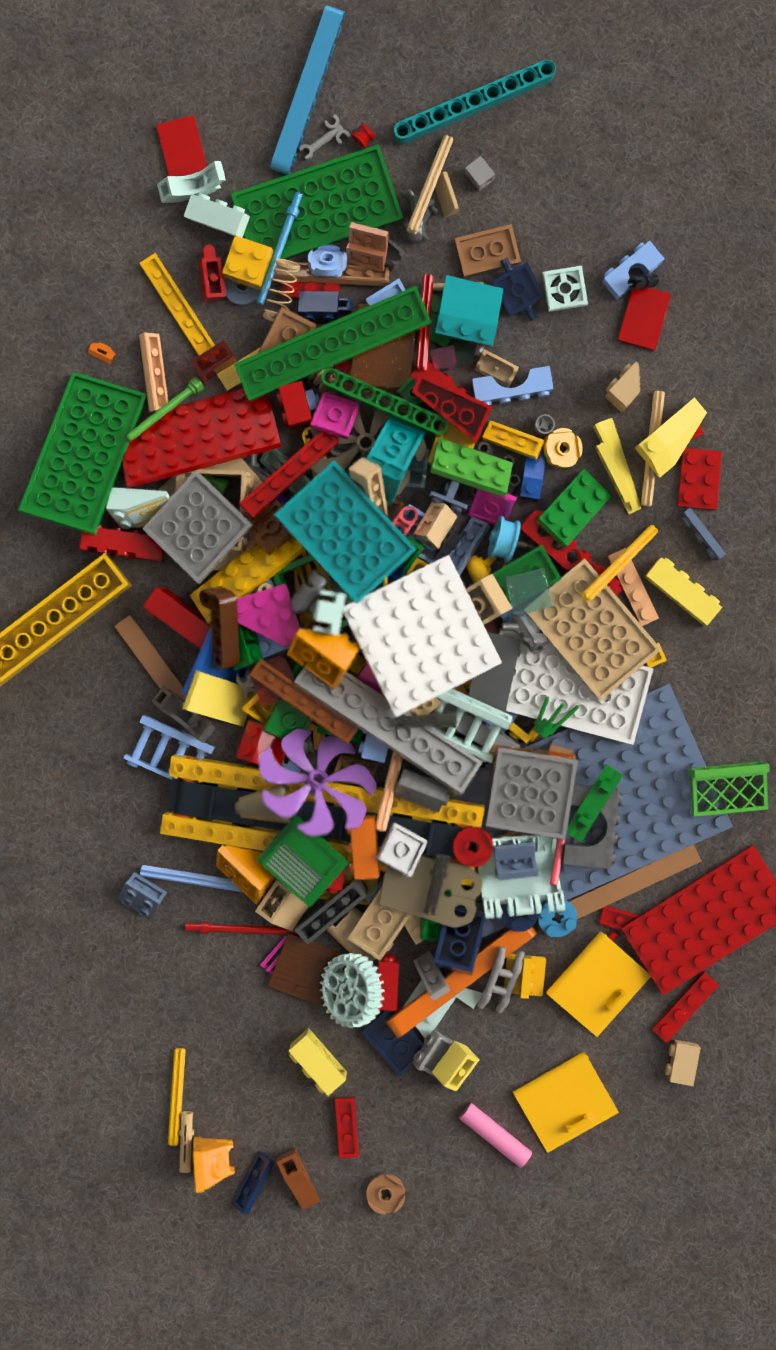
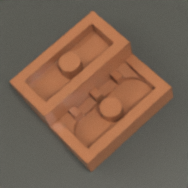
[346,222,389,272]

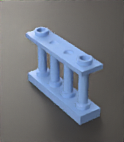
[124,715,216,780]

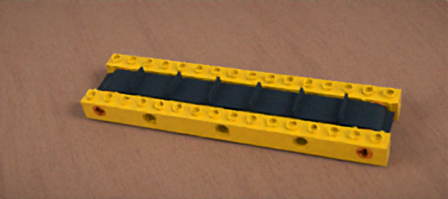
[160,754,485,886]

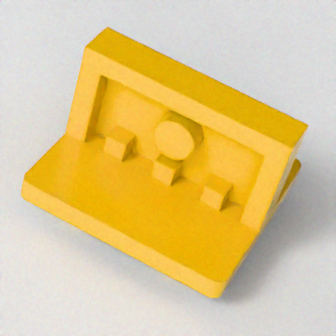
[504,954,546,999]

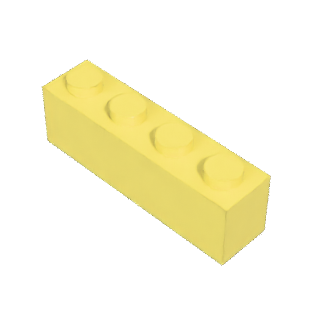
[644,558,722,626]

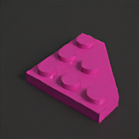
[237,584,300,647]

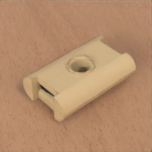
[326,906,394,967]

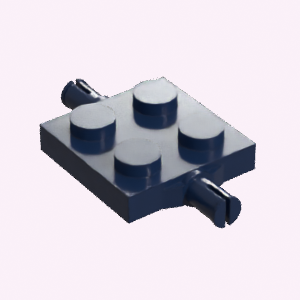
[493,257,545,321]

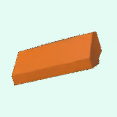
[88,342,116,364]

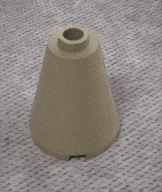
[235,784,291,823]

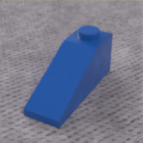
[519,445,546,501]

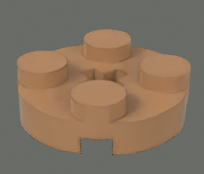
[367,1173,405,1214]

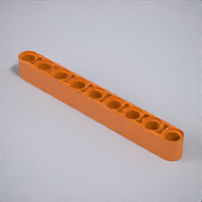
[386,927,537,1038]

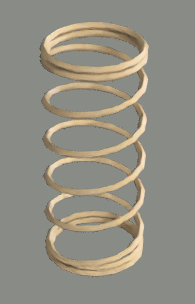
[263,259,300,322]

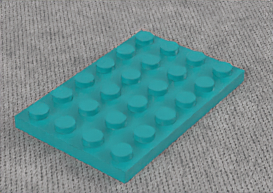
[275,461,416,604]

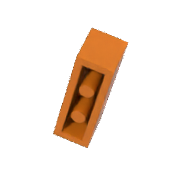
[347,815,380,880]

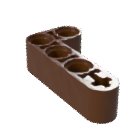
[199,586,239,670]

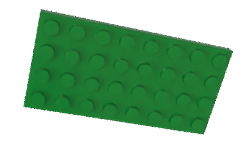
[231,144,404,260]
[19,372,147,536]

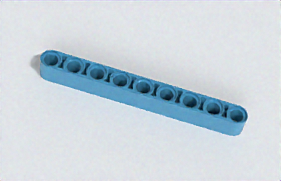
[270,5,345,175]

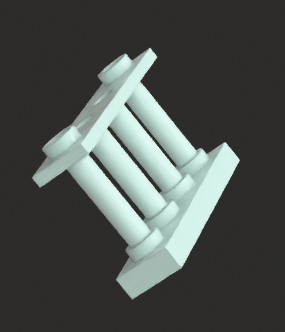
[422,689,512,763]

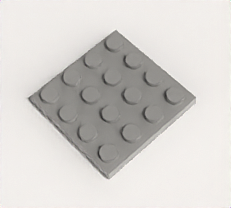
[143,470,253,583]
[486,747,578,839]

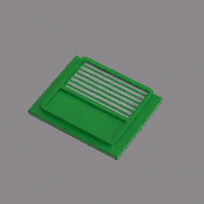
[257,814,350,907]

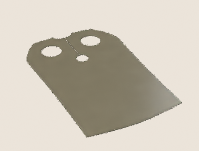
[380,857,482,927]

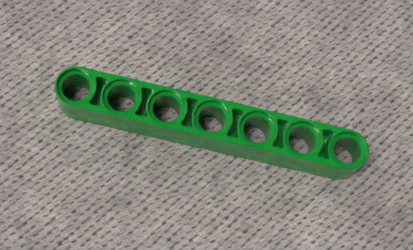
[321,368,448,437]

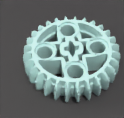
[319,953,385,1028]

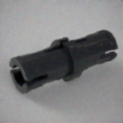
[627,273,659,290]
[433,525,467,560]

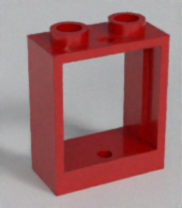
[378,953,399,1011]

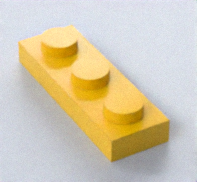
[482,420,544,460]

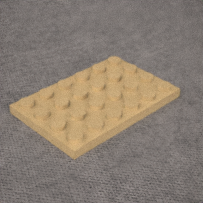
[524,559,662,701]

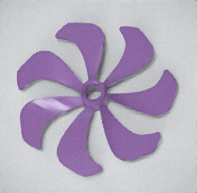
[259,729,376,836]

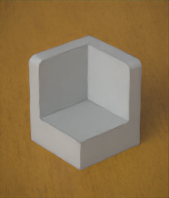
[465,156,495,191]

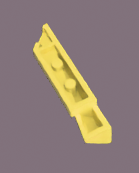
[593,418,641,515]

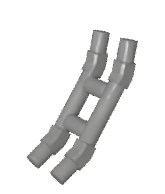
[477,946,525,1013]

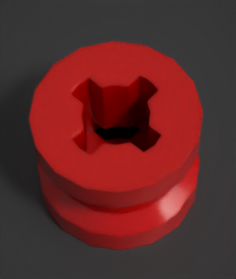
[351,123,376,149]

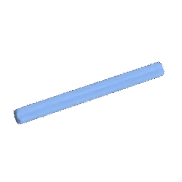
[140,865,242,892]

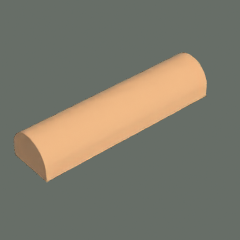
[139,333,168,414]

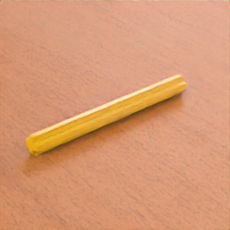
[582,525,658,602]

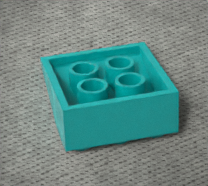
[433,275,503,347]

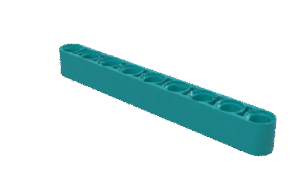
[394,60,556,144]

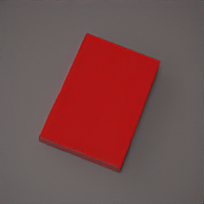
[156,115,207,176]
[617,288,671,351]

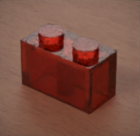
[191,340,237,383]

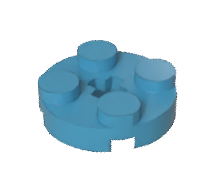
[537,899,577,937]

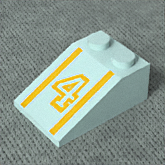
[106,488,171,529]

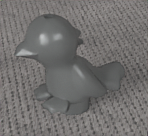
[400,189,438,243]

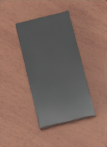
[468,632,521,713]

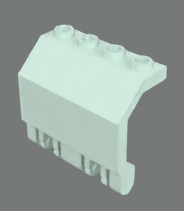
[476,834,565,919]

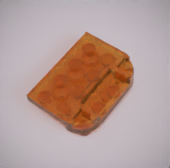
[351,304,416,389]

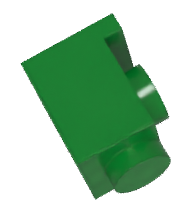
[397,377,425,407]

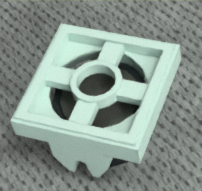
[542,266,588,312]

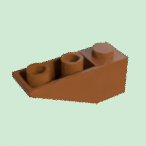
[277,1147,321,1209]

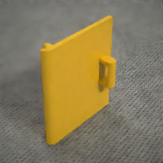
[546,931,651,1037]
[513,1051,619,1153]

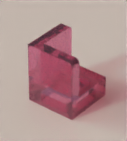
[429,346,458,370]

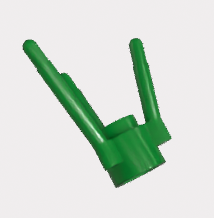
[534,696,579,738]

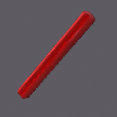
[416,274,434,371]

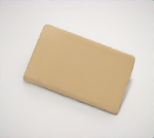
[435,171,459,217]

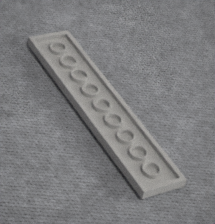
[294,668,482,796]

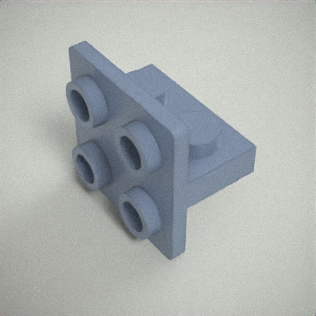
[429,480,468,514]
[495,843,538,880]
[118,872,167,919]

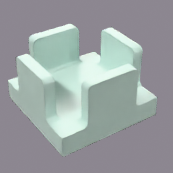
[312,590,346,635]

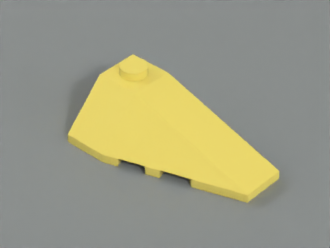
[635,398,707,478]

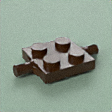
[244,500,293,555]

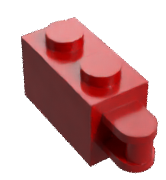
[198,245,226,302]

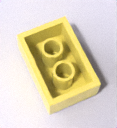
[289,1028,347,1096]

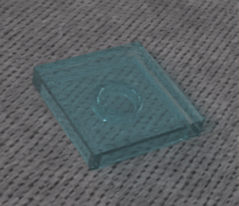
[505,568,553,616]

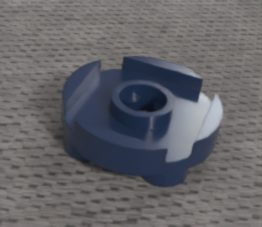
[500,901,539,932]

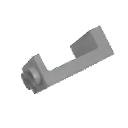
[412,1029,454,1077]

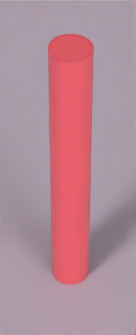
[550,838,566,886]

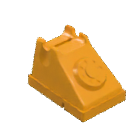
[287,629,361,690]
[216,845,277,905]
[193,1137,235,1193]

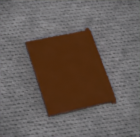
[268,933,347,1009]

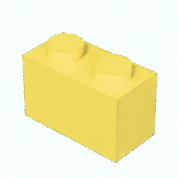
[432,1041,479,1091]

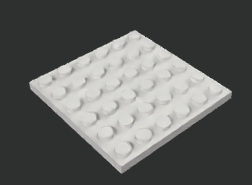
[343,555,502,717]

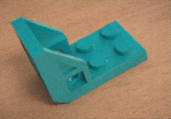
[366,416,426,506]

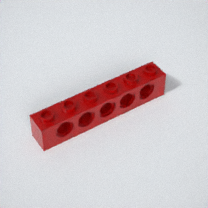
[520,510,622,596]

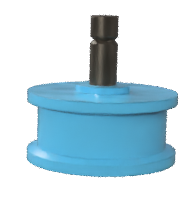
[488,516,535,563]

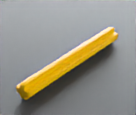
[168,1048,185,1146]

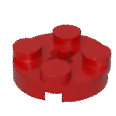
[453,827,493,867]

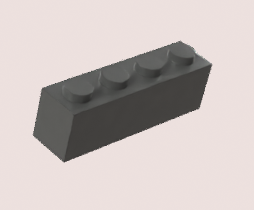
[295,877,369,945]

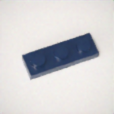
[232,1151,275,1215]

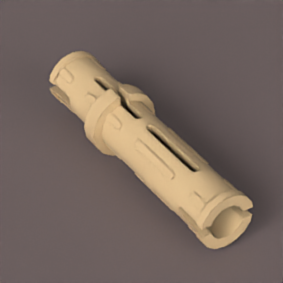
[179,1111,194,1173]

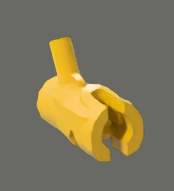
[466,555,497,584]

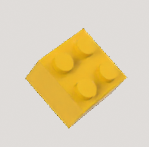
[222,236,274,290]

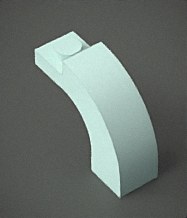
[157,161,225,203]

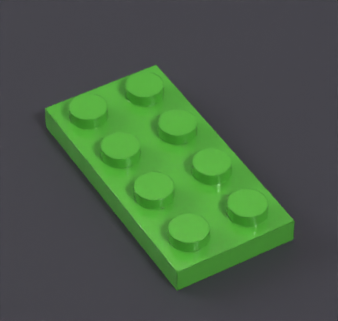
[430,438,513,497]

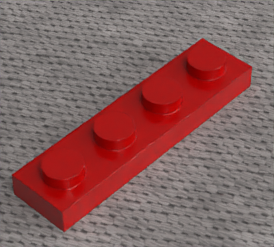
[652,971,719,1043]

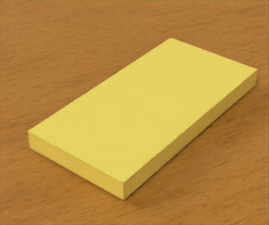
[183,671,255,727]

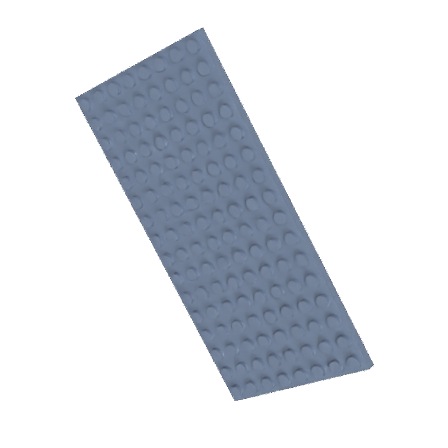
[394,684,733,938]

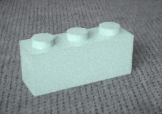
[184,193,250,238]

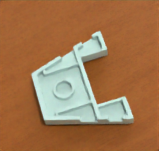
[402,979,482,1038]

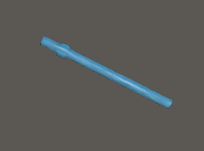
[256,192,303,305]

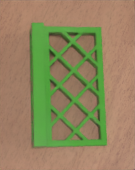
[687,761,770,817]

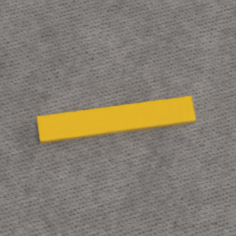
[139,253,219,362]

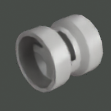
[534,414,555,436]

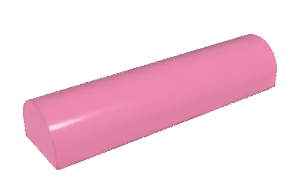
[458,1102,532,1168]

